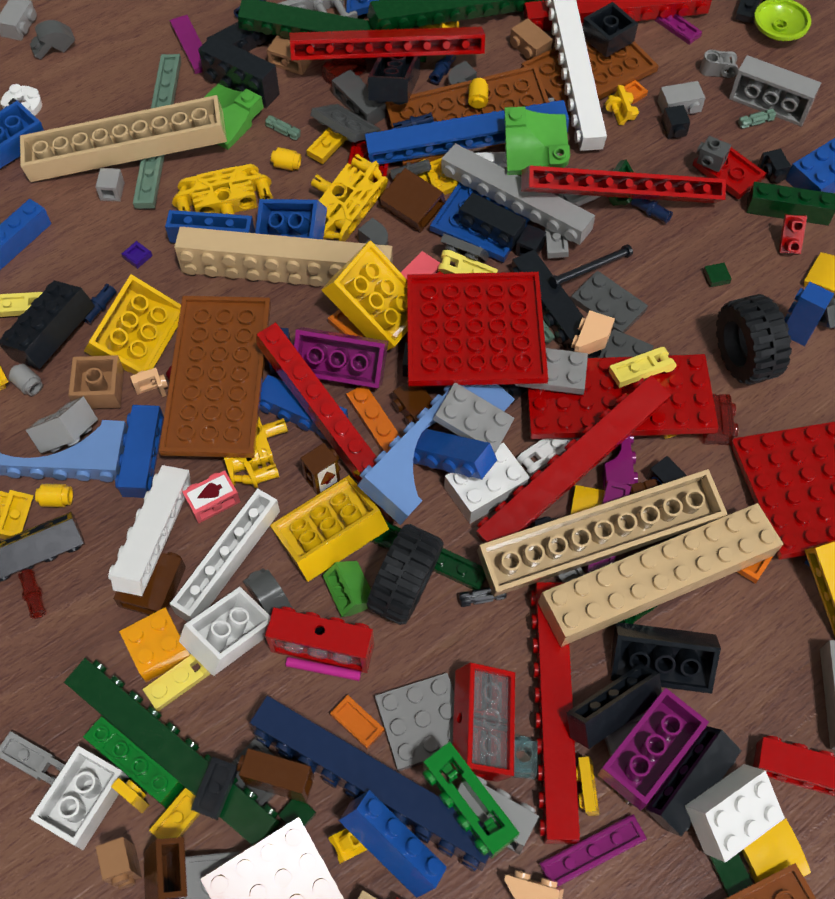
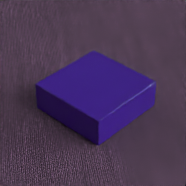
[121,241,152,269]

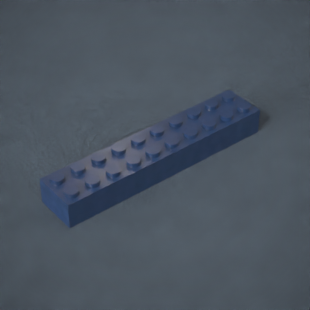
[250,696,490,872]

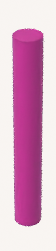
[286,657,362,681]

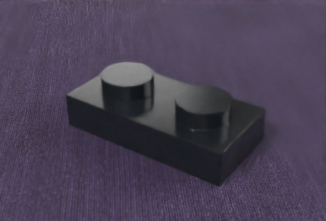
[735,0,760,24]
[190,757,238,820]

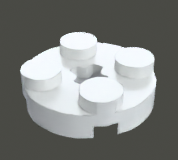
[0,84,42,116]

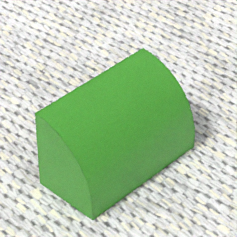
[323,561,371,617]

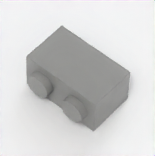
[0,0,37,41]
[657,81,705,114]

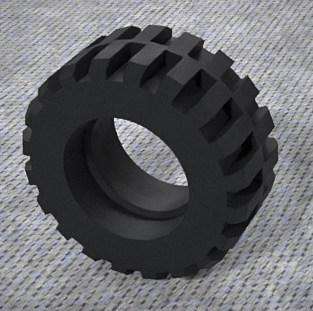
[716,294,792,385]
[367,524,444,625]

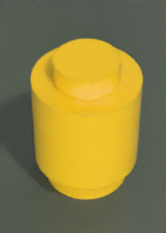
[468,78,488,109]
[271,147,302,171]
[35,484,73,507]

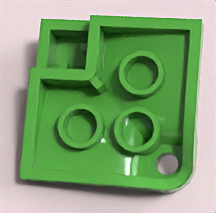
[204,84,263,150]
[504,106,570,175]

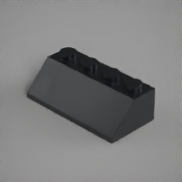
[610,622,721,694]

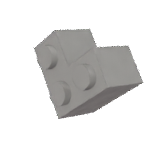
[26,396,98,453]

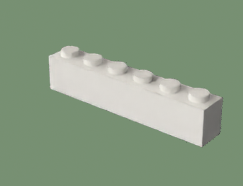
[108,465,191,596]
[170,488,280,622]

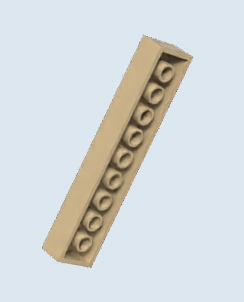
[20,95,227,182]
[175,227,393,287]
[477,469,727,597]
[538,503,784,647]

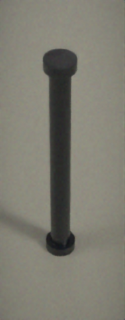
[548,244,633,289]

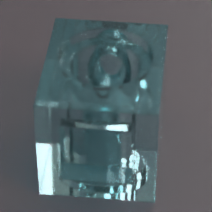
[512,736,538,779]

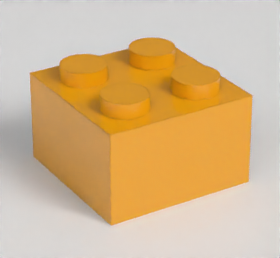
[119,607,190,683]

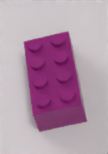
[294,327,388,388]
[598,688,709,811]

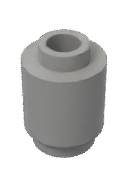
[9,364,43,396]

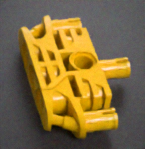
[311,154,388,242]
[172,164,273,215]
[224,418,288,488]

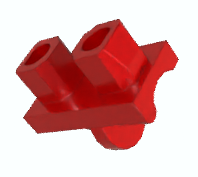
[779,214,807,254]

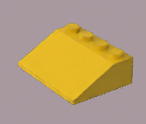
[322,240,408,351]
[84,274,181,374]
[270,475,389,582]

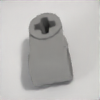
[699,50,739,78]

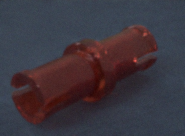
[18,569,46,619]

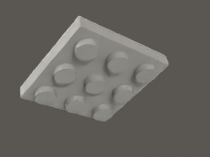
[375,673,455,772]

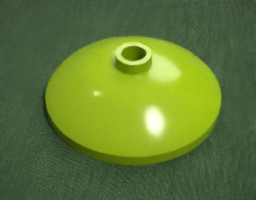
[754,0,811,41]

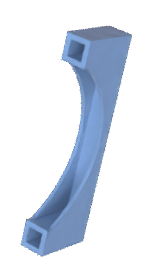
[358,385,515,525]
[0,420,128,482]

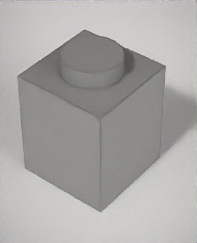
[96,168,125,202]

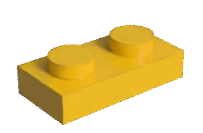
[306,127,347,164]
[576,756,600,816]
[111,778,149,813]
[149,787,200,839]

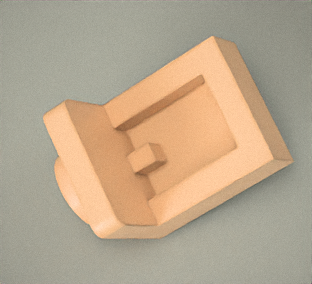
[130,368,168,397]

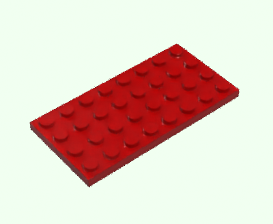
[527,354,719,439]

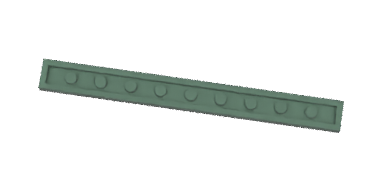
[133,54,181,209]

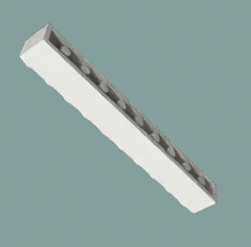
[546,0,607,151]

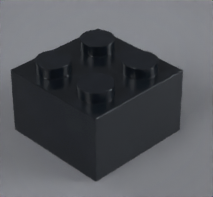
[582,2,638,58]

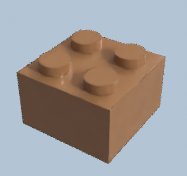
[68,355,124,409]

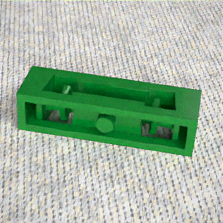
[83,716,184,809]
[422,741,520,859]

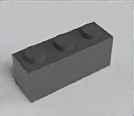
[332,70,386,125]

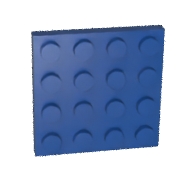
[430,182,530,262]

